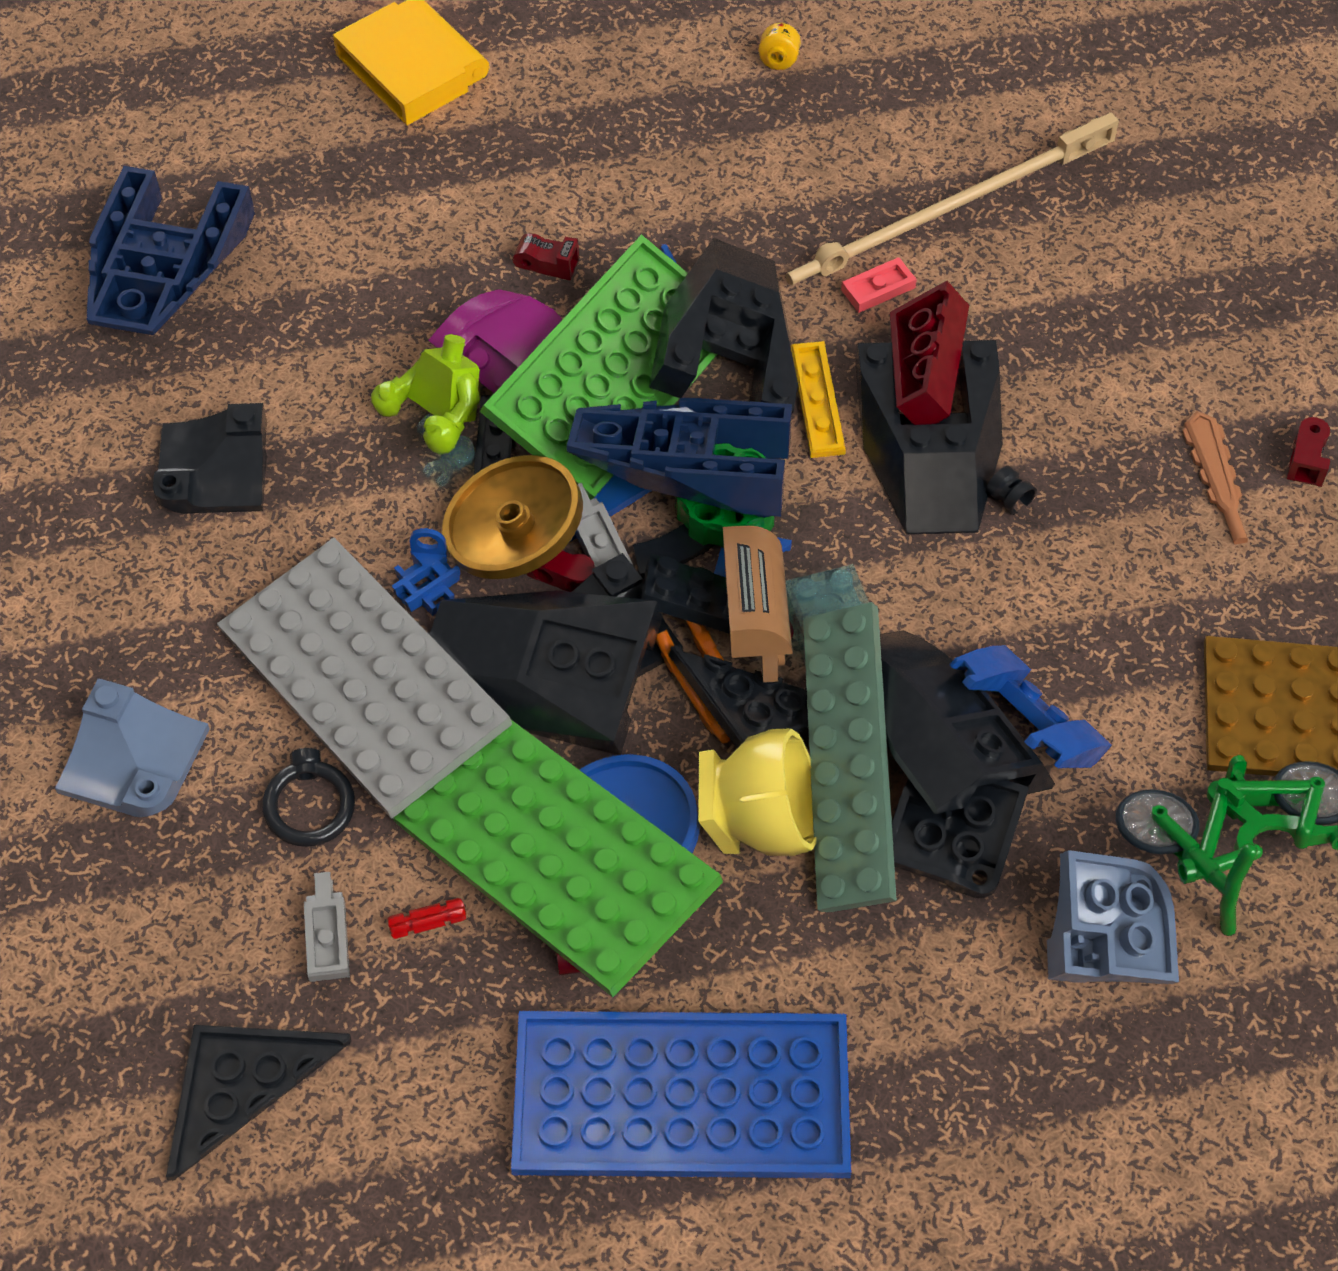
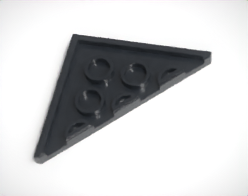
[668,645,809,748]
[166,1025,351,1181]

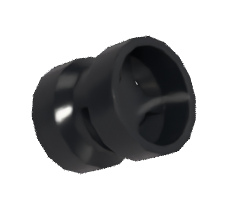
[986,465,1037,515]

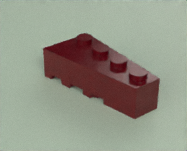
[890,281,970,425]

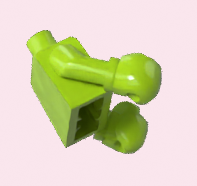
[371,334,480,455]

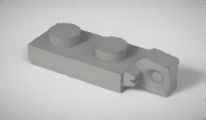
[575,482,632,567]
[304,872,350,982]

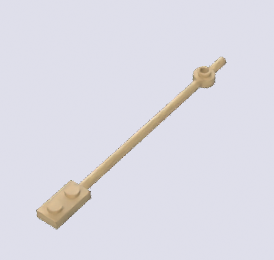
[786,112,1119,285]

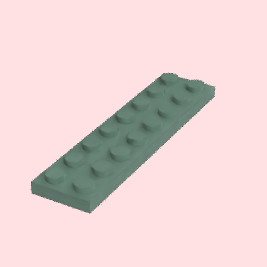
[803,602,897,912]

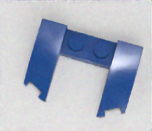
[950,645,1112,768]

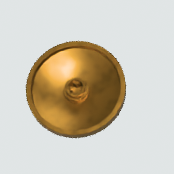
[442,455,583,579]

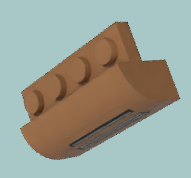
[723,526,793,682]

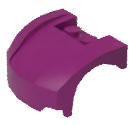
[428,289,563,393]

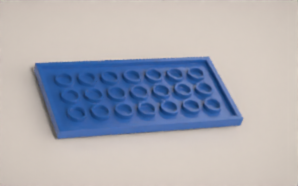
[511,1011,851,1178]

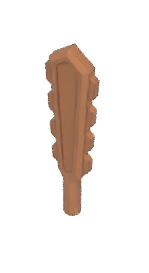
[1182,411,1248,544]

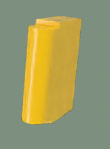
[333,0,490,125]

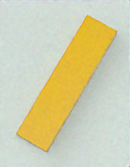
[791,341,846,458]

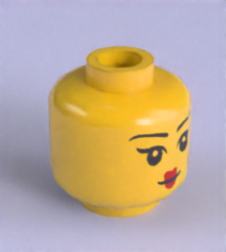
[758,23,801,70]

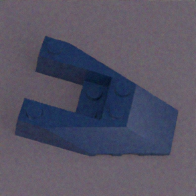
[87,166,255,335]
[567,397,792,518]

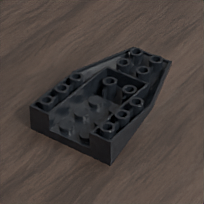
[430,590,663,755]

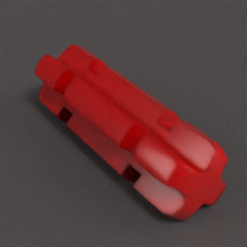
[388,898,466,939]

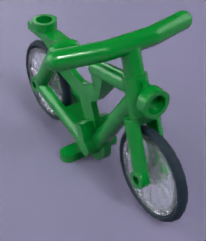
[1115,755,1338,936]

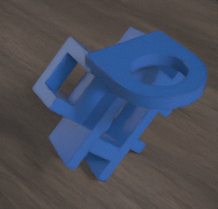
[392,528,460,616]

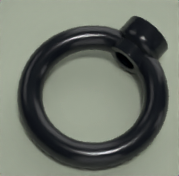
[262,748,355,847]

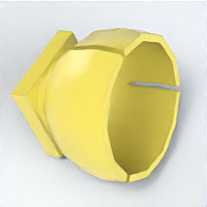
[698,728,817,856]

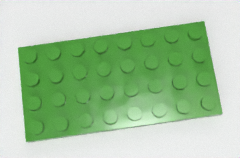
[480,234,718,500]
[393,720,723,997]

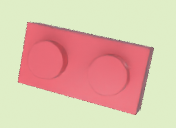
[841,257,917,313]

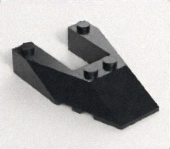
[649,238,798,413]
[856,340,1003,534]

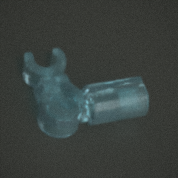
[417,413,475,488]

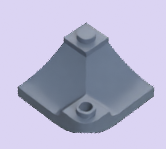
[55,678,210,817]
[1047,850,1179,984]

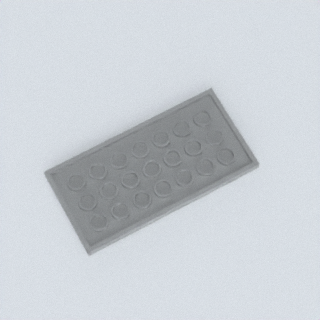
[217,537,512,819]

